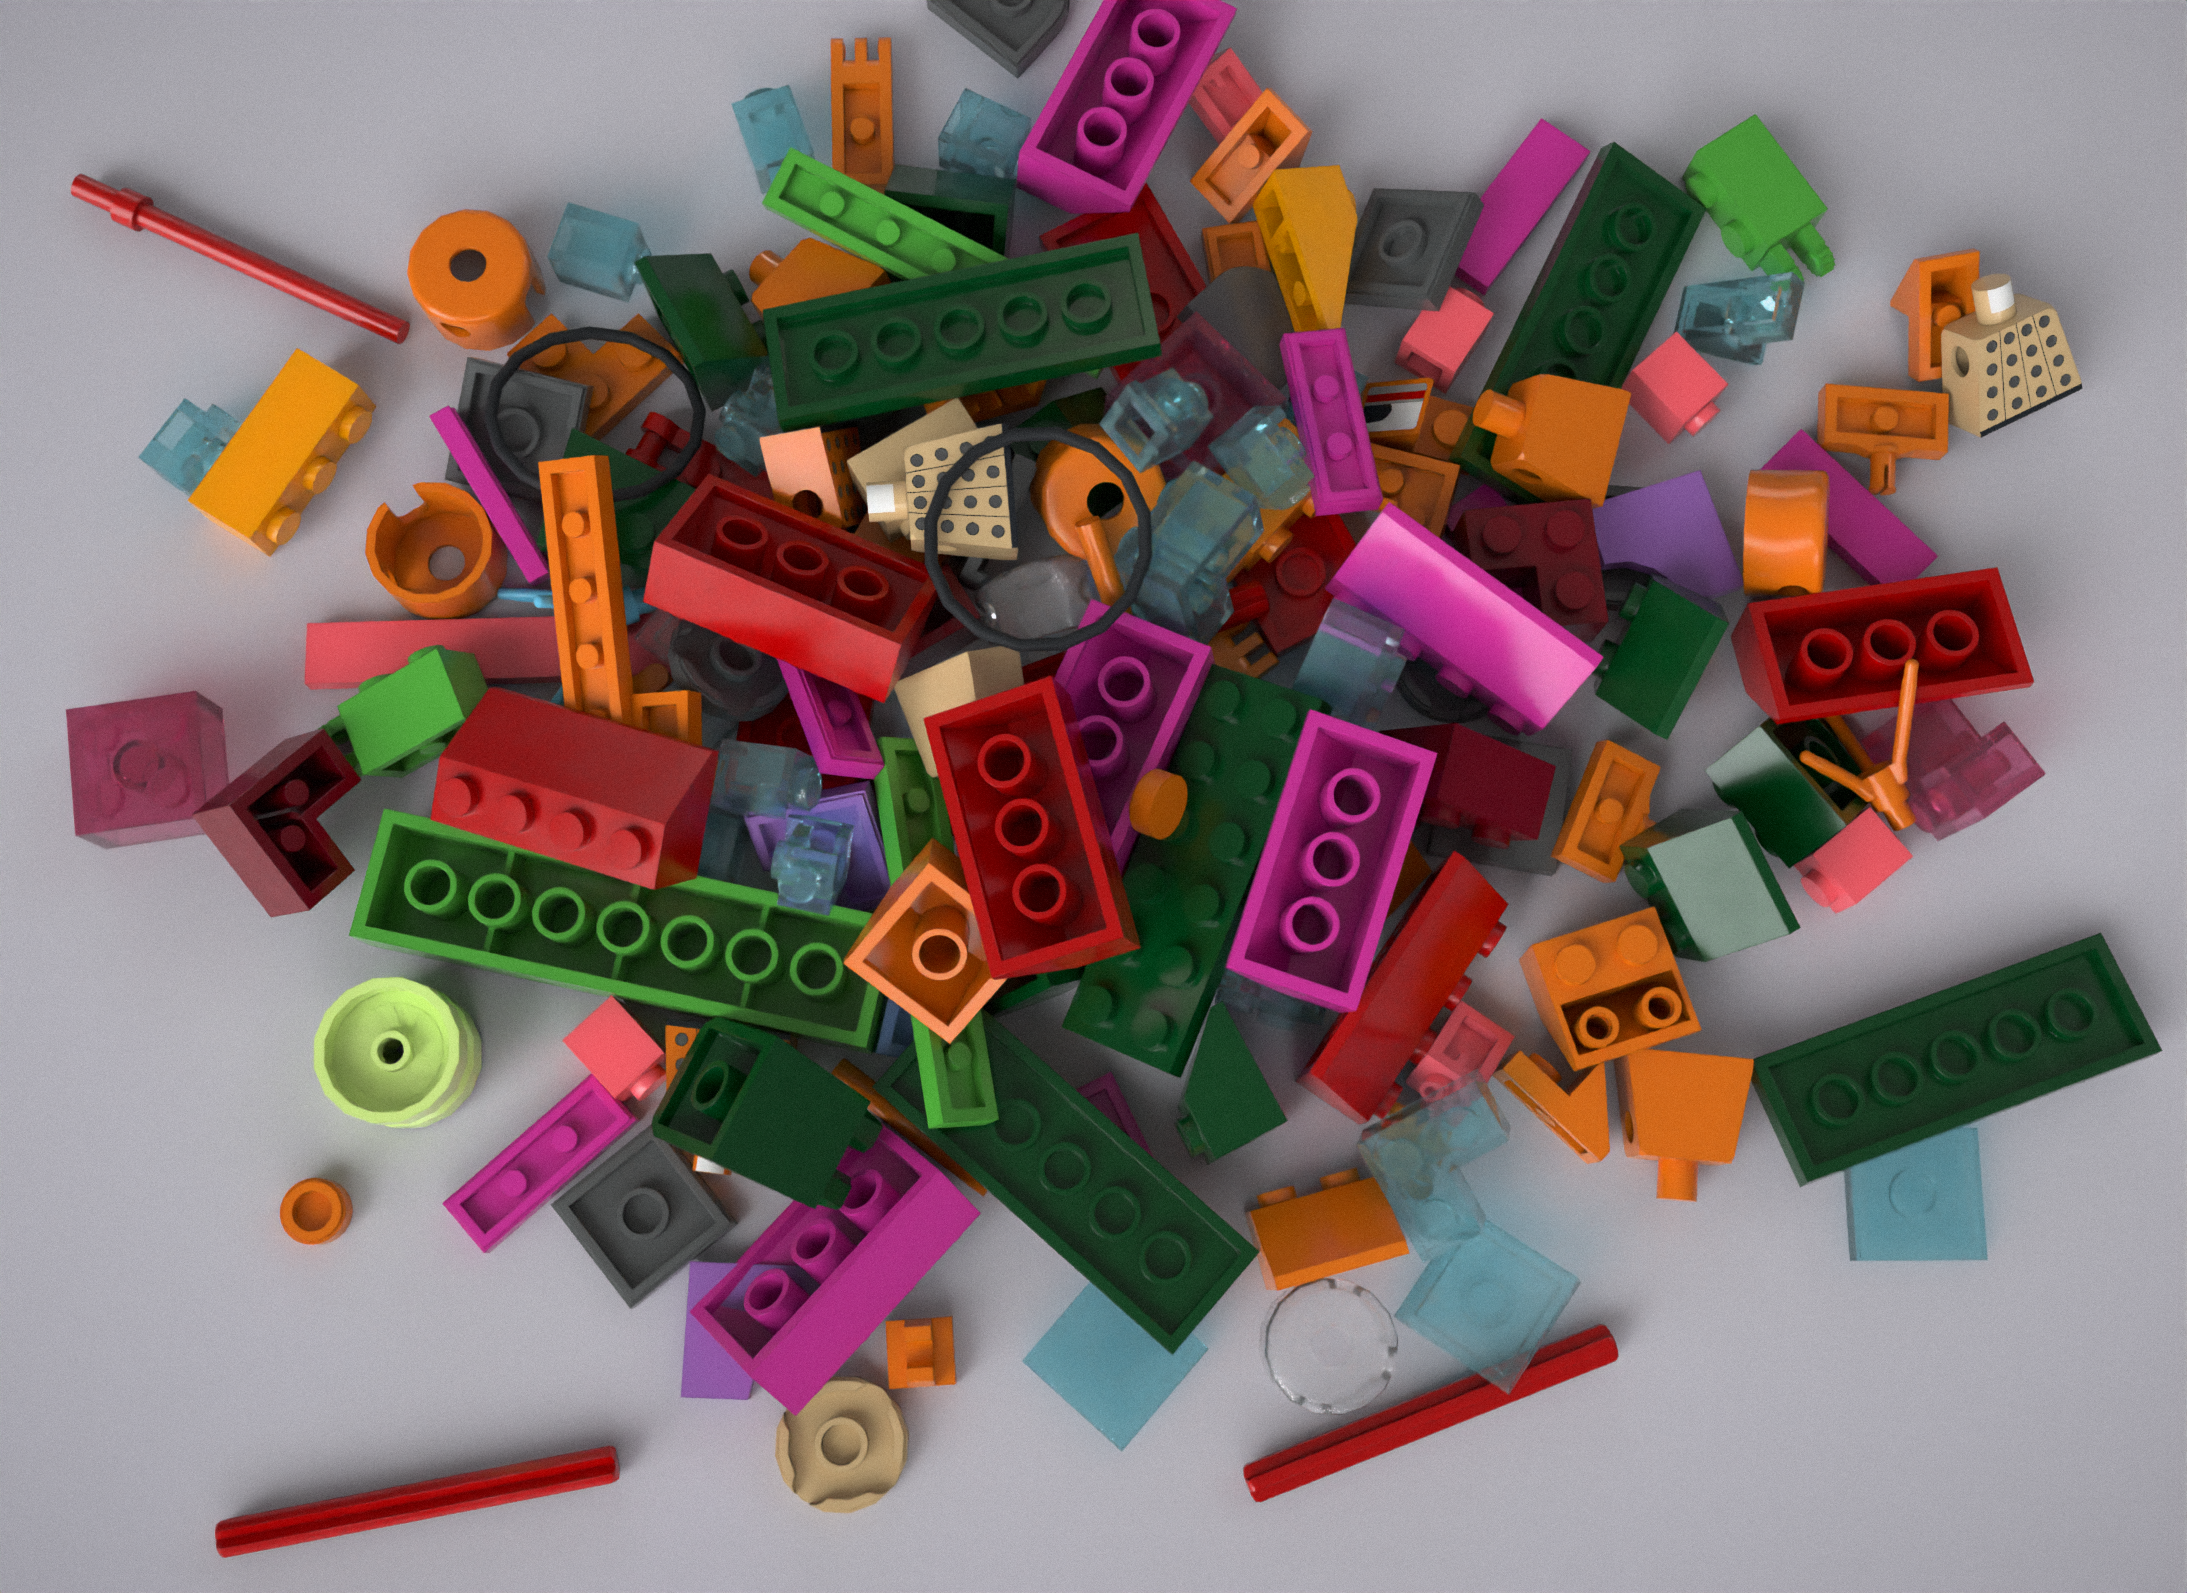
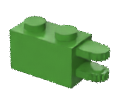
[1682,114,1836,297]
[317,645,488,778]

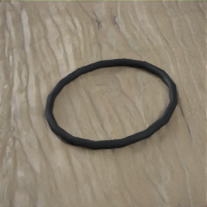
[484,326,706,502]
[924,427,1152,652]

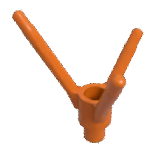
[1799,659,1919,831]

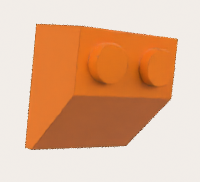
[843,838,1008,1044]
[1245,1167,1410,1291]

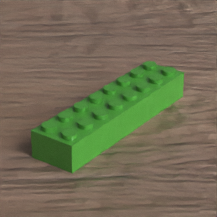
[349,808,885,1055]

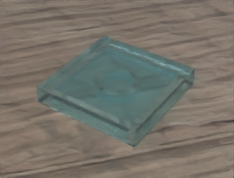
[1844,1128,1988,1261]
[1394,1206,1581,1395]
[1022,1282,1209,1452]

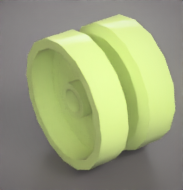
[314,977,482,1129]

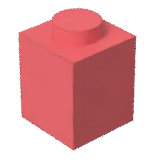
[1394,286,1494,394]
[1621,331,1728,444]
[1794,807,1913,914]
[562,995,666,1103]

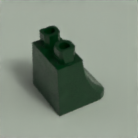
[651,1017,883,1210]

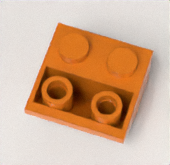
[1519,906,1702,1071]

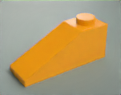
[1252,165,1358,332]

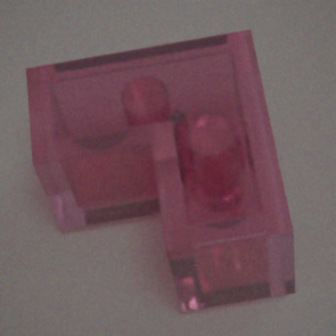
[1860,699,2046,841]

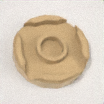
[775,1376,909,1513]

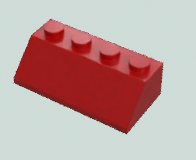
[643,474,946,703]
[1730,567,2034,724]
[923,676,1141,980]
[430,687,719,890]
[1295,851,1509,1125]

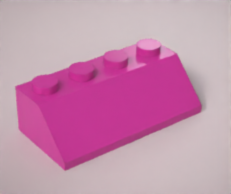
[1016,0,1237,214]
[1325,502,1604,737]
[1054,599,1216,878]
[1225,709,1438,1013]
[689,1124,981,1416]

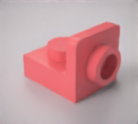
[1189,47,1263,145]
[1406,1000,1515,1118]

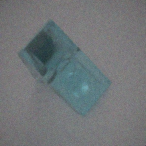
[1673,272,1805,365]

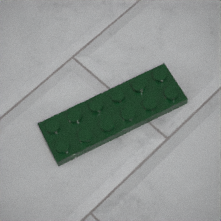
[1448,142,1706,505]
[763,233,1162,433]
[1061,664,1333,1078]
[1751,933,2163,1187]
[872,1008,1260,1355]

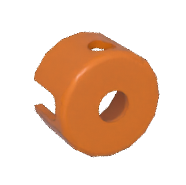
[407,209,546,351]
[1030,424,1167,562]
[1743,470,1830,597]
[365,482,508,620]

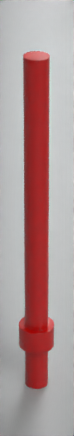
[71,174,410,344]

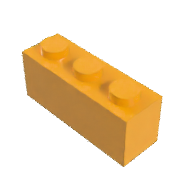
[187,348,376,557]

